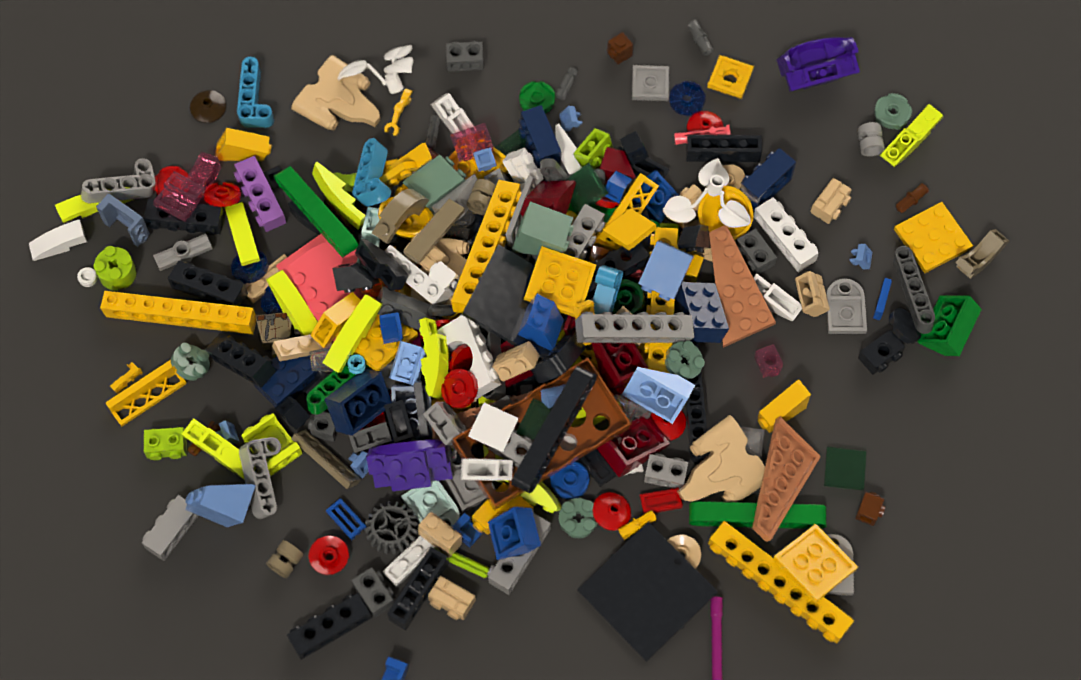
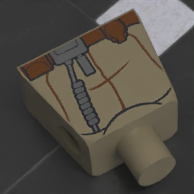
[256,313,294,358]

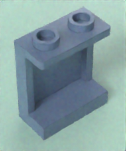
[96,193,150,247]

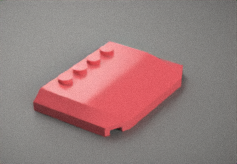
[276,234,387,343]

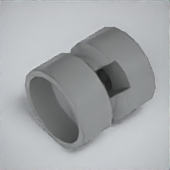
[857,122,885,156]

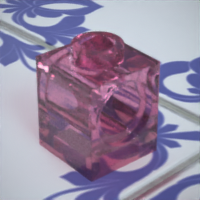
[754,344,783,378]

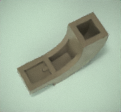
[372,189,429,244]
[955,229,1009,279]

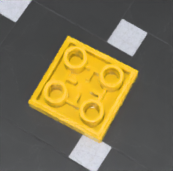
[603,208,657,250]

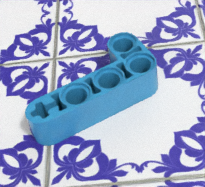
[237,57,274,128]
[352,138,391,207]
[593,265,623,314]

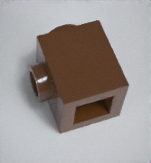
[607,32,633,65]
[855,492,886,526]

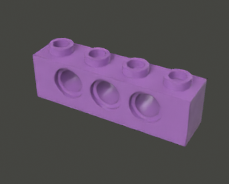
[233,156,286,232]

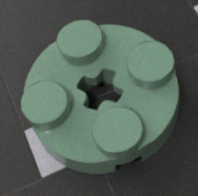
[874,93,912,130]
[665,341,705,380]
[171,343,210,381]
[559,498,598,538]

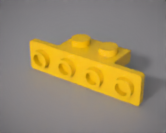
[379,143,432,188]

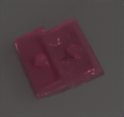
[153,171,206,222]

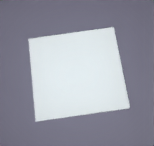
[468,403,518,452]

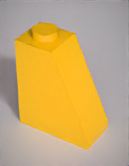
[215,128,271,161]
[310,292,361,348]
[758,380,811,433]
[472,482,534,535]

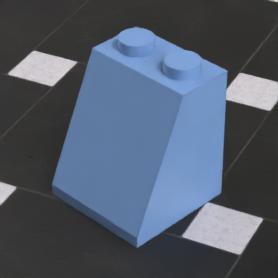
[638,240,694,301]
[185,484,255,527]

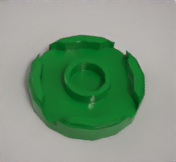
[519,81,555,114]

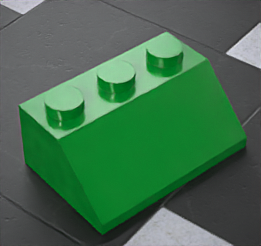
[918,295,982,356]

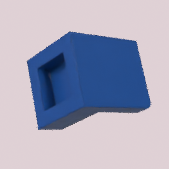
[603,171,632,203]
[379,312,403,344]
[452,513,482,548]
[382,657,409,680]

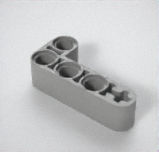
[81,158,155,203]
[239,437,281,519]

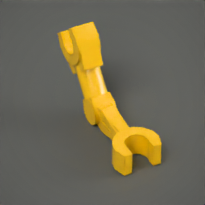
[384,89,413,136]

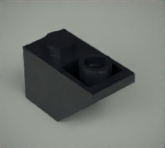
[678,225,711,254]
[332,262,379,293]

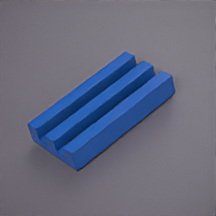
[873,278,892,320]
[326,498,367,541]

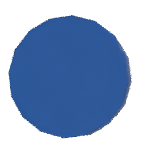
[550,461,589,500]

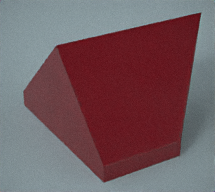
[600,147,636,184]

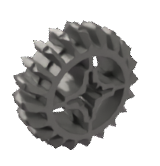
[365,501,419,555]

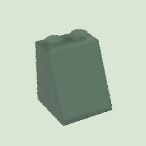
[402,154,467,212]
[511,202,574,255]

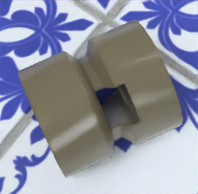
[466,179,496,215]
[266,540,304,578]

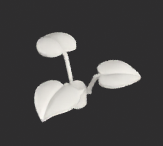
[338,45,413,94]
[663,158,751,228]

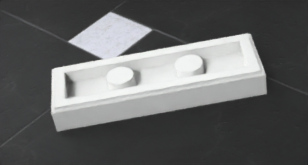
[383,536,435,587]

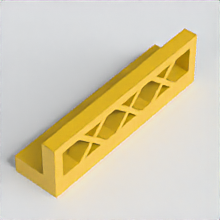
[598,173,659,245]
[105,360,187,427]

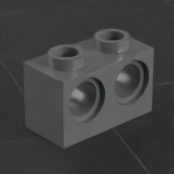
[446,41,484,71]
[736,229,777,275]
[308,401,338,442]
[349,422,393,453]
[351,567,395,618]

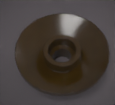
[190,90,226,123]

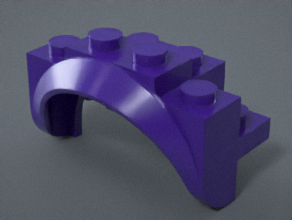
[776,37,860,92]
[366,439,453,491]

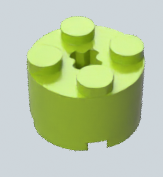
[94,246,136,291]

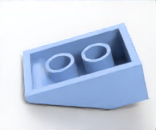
[622,367,695,424]

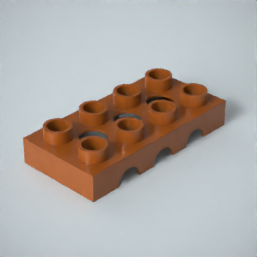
[452,358,631,511]

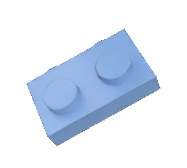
[389,340,427,386]

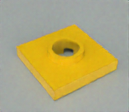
[707,55,754,99]

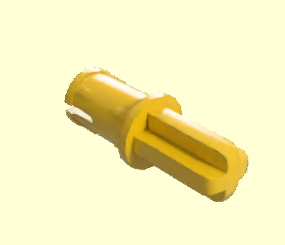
[618,511,657,540]

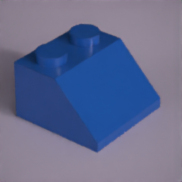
[517,294,564,351]
[488,507,541,560]

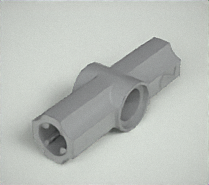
[153,234,212,271]

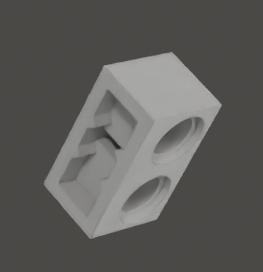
[423,401,467,446]
[488,429,533,468]
[644,453,688,489]

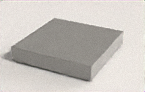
[632,65,669,101]

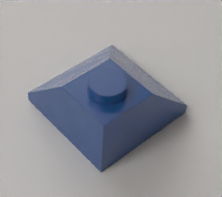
[632,171,679,224]

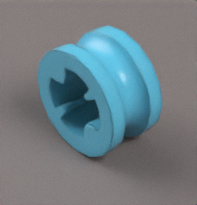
[348,354,366,374]

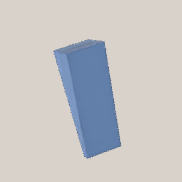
[541,384,566,408]

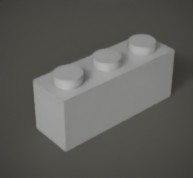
[142,495,199,561]

